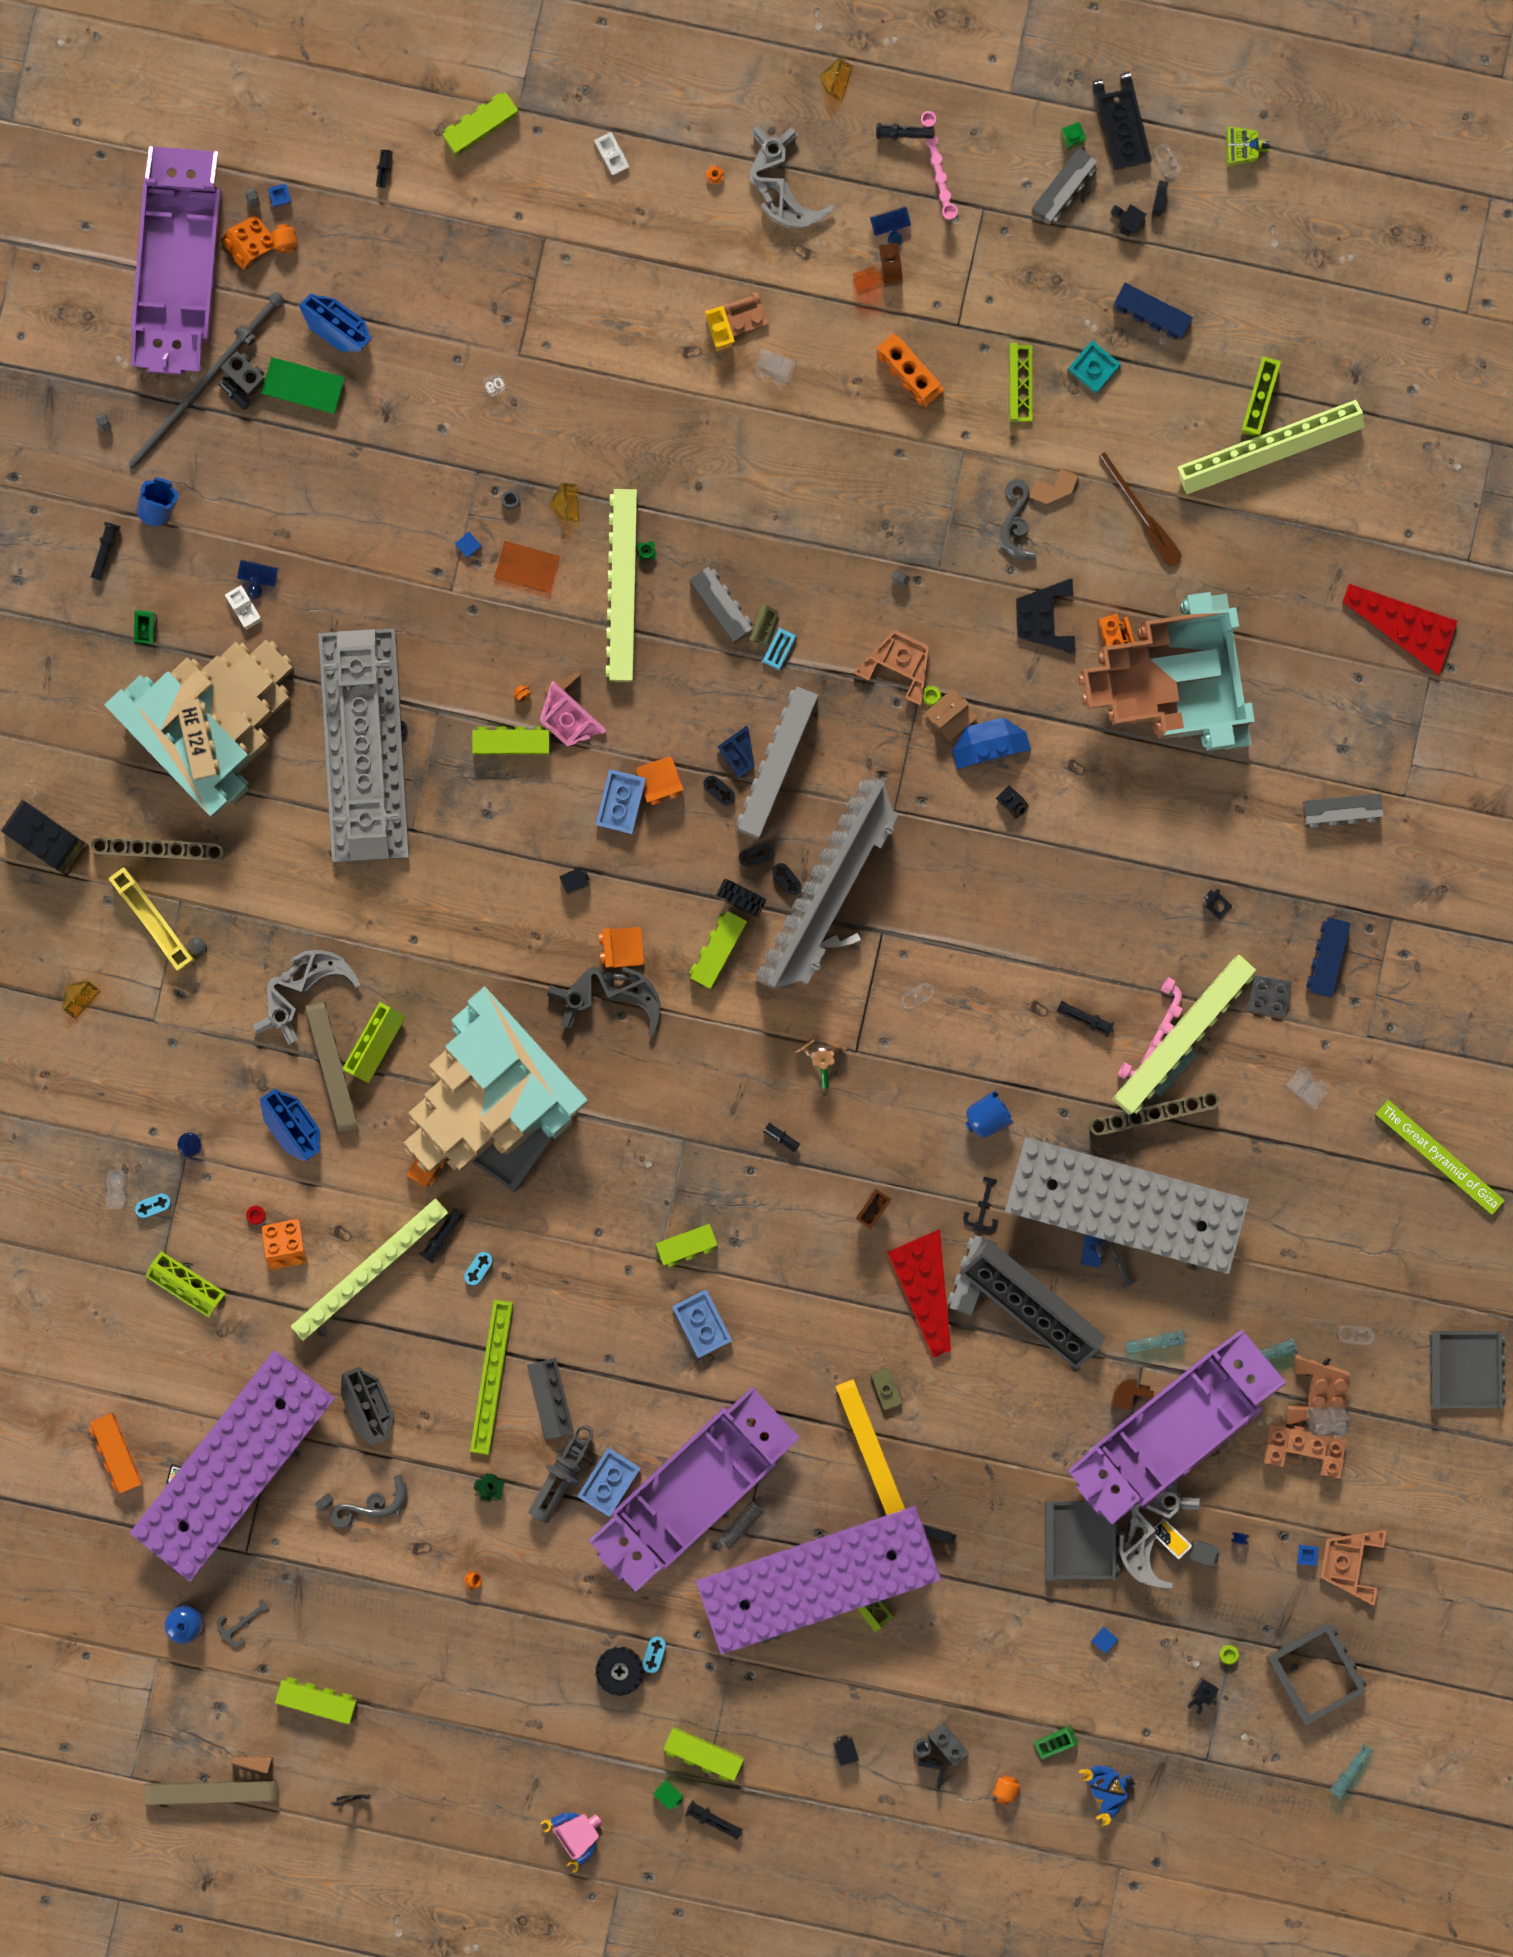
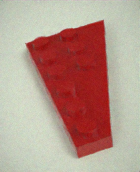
[1342,584,1457,675]
[887,1229,951,1358]

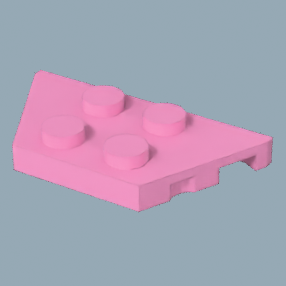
[539,681,607,747]

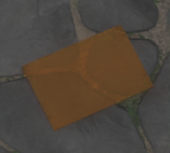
[494,541,560,593]

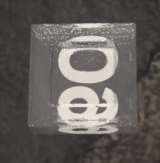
[482,371,507,398]

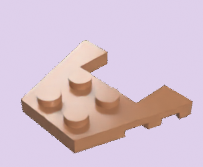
[853,630,929,706]
[1285,1355,1351,1424]
[1320,1530,1387,1605]

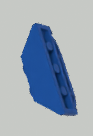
[299,293,372,351]
[952,717,1031,770]
[260,1089,320,1162]

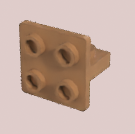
[925,689,977,741]

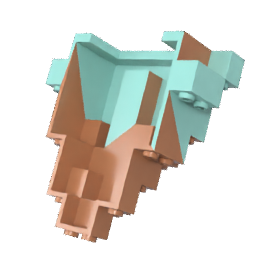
[1079,592,1255,751]

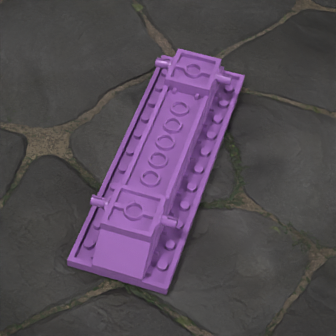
[130,1350,335,1581]
[696,1506,941,1654]

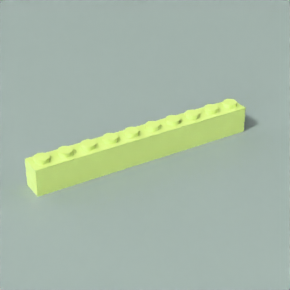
[1177,400,1365,494]
[606,489,637,682]
[1112,955,1256,1114]
[290,1198,449,1341]

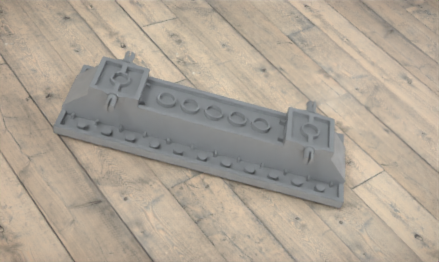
[318,628,409,862]
[756,779,899,988]
[1004,1137,1249,1274]

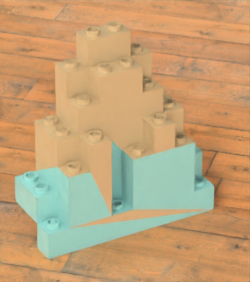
[104,640,294,818]
[404,986,588,1173]

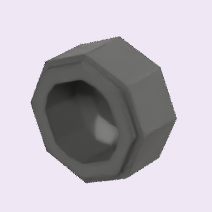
[245,187,260,208]
[96,412,112,432]
[501,490,520,510]
[891,571,910,587]
[187,937,206,956]
[315,1493,334,1511]
[913,1737,932,1757]

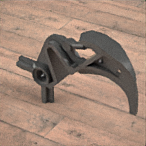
[546,967,661,1036]

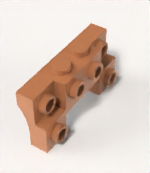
[1263,1424,1347,1478]

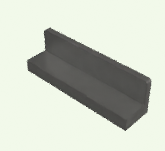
[527,1358,574,1439]

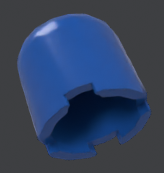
[137,478,178,527]
[965,1090,1014,1137]
[164,1604,205,1644]

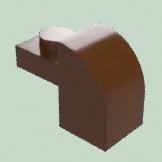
[879,243,903,287]
[1111,1379,1154,1410]

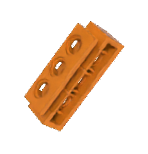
[876,333,944,408]
[1098,614,1135,647]

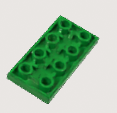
[261,357,345,415]

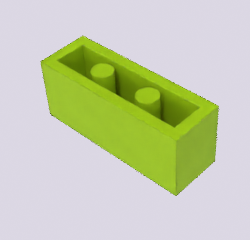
[656,1224,718,1267]

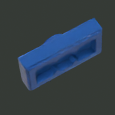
[1081,1234,1104,1267]

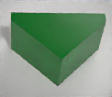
[134,610,157,644]

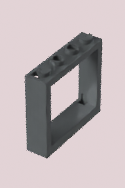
[1266,1622,1367,1725]

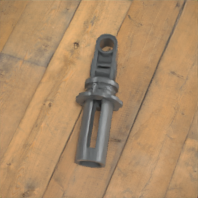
[528,1425,594,1523]

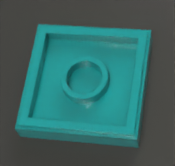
[1067,340,1121,394]

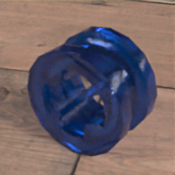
[1231,1532,1250,1545]

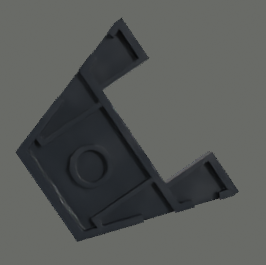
[1016,579,1076,654]

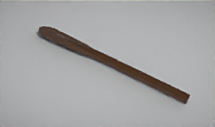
[1099,452,1181,566]

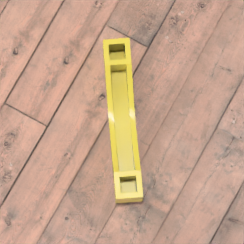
[108,867,195,972]

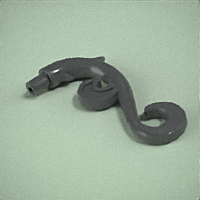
[998,479,1037,561]
[330,1474,407,1528]

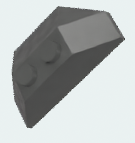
[341,1367,394,1445]

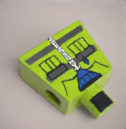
[1226,127,1269,167]

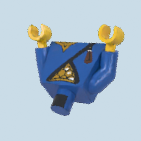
[1079,1765,1135,1827]

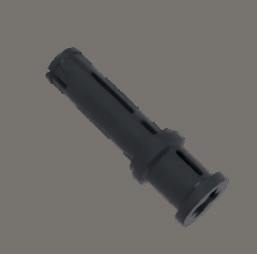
[876,122,935,140]
[90,522,121,581]
[1056,1001,1114,1038]
[419,1208,464,1263]
[685,1800,742,1840]

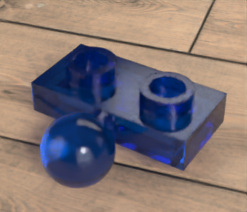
[869,206,911,246]
[237,559,279,599]

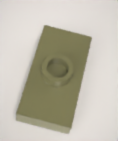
[749,604,779,647]
[871,1367,902,1410]

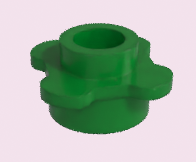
[637,541,657,561]

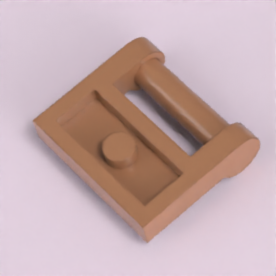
[722,292,769,337]

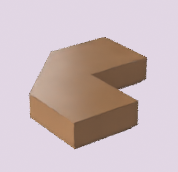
[1029,469,1079,505]

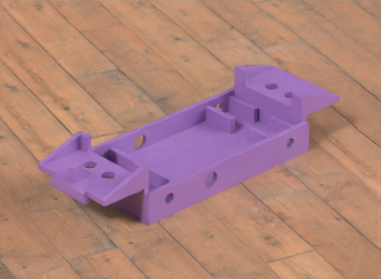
[131,146,222,375]
[1068,1330,1286,1525]
[588,1387,800,1592]

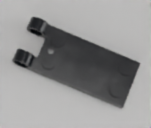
[1092,72,1152,171]

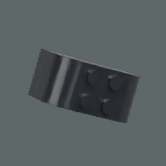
[0,799,89,876]

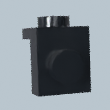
[996,785,1029,819]

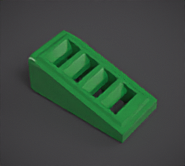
[1034,1725,1078,1760]

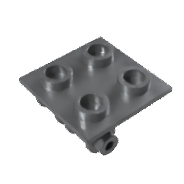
[1247,975,1293,1016]

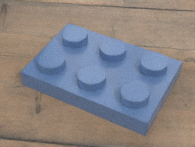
[595,769,647,834]
[672,1289,732,1358]
[577,1447,641,1517]

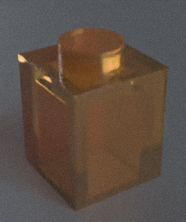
[853,266,883,295]

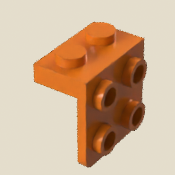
[220,215,274,270]
[636,757,684,806]
[599,927,644,968]
[262,1219,308,1270]

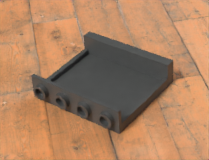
[472,1127,554,1192]
[1430,1331,1506,1409]
[1045,1501,1119,1580]

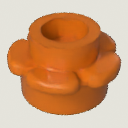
[706,166,724,184]
[513,685,531,702]
[464,1571,482,1590]

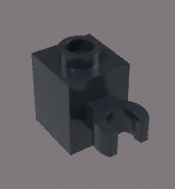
[1110,204,1147,237]
[1187,1677,1219,1715]

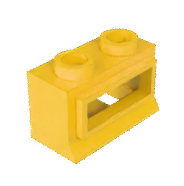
[705,306,735,351]

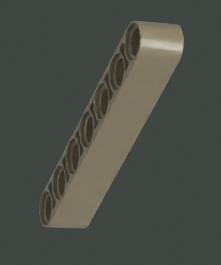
[91,837,225,862]
[306,1001,359,1133]
[1089,1092,1220,1136]
[144,1780,278,1805]

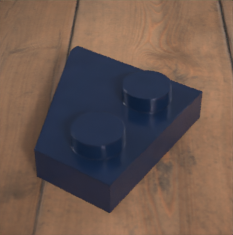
[717,725,755,778]

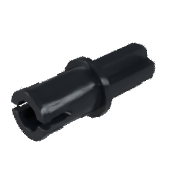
[376,149,393,188]
[218,376,251,410]
[763,1122,800,1152]

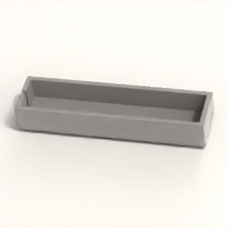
[736,686,818,840]

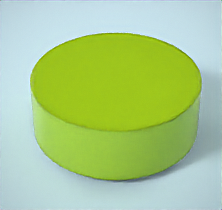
[922,686,941,706]
[1219,1645,1239,1665]

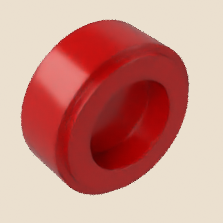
[246,1206,266,1225]

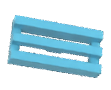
[763,628,796,671]

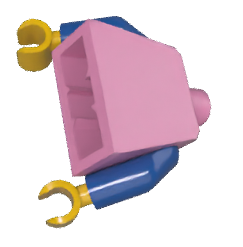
[540,1812,602,1872]

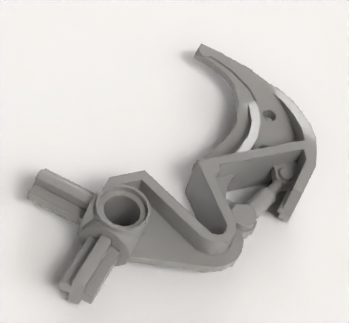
[749,125,835,228]
[252,950,361,1045]
[1119,1482,1200,1588]

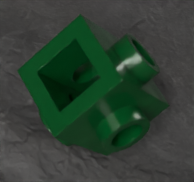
[473,1473,505,1503]

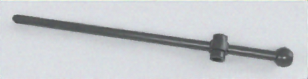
[128,292,284,468]

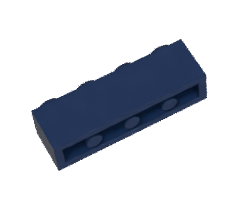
[1113,283,1193,341]
[1306,917,1351,998]

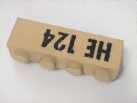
[176,698,220,781]

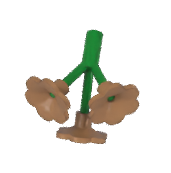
[795,1038,848,1089]

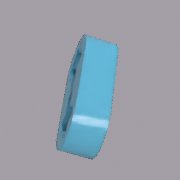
[135,1194,171,1218]
[464,1252,493,1285]
[643,1636,666,1673]

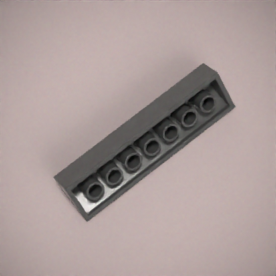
[960,1239,1106,1369]

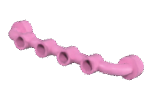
[921,111,958,220]
[1117,977,1182,1079]

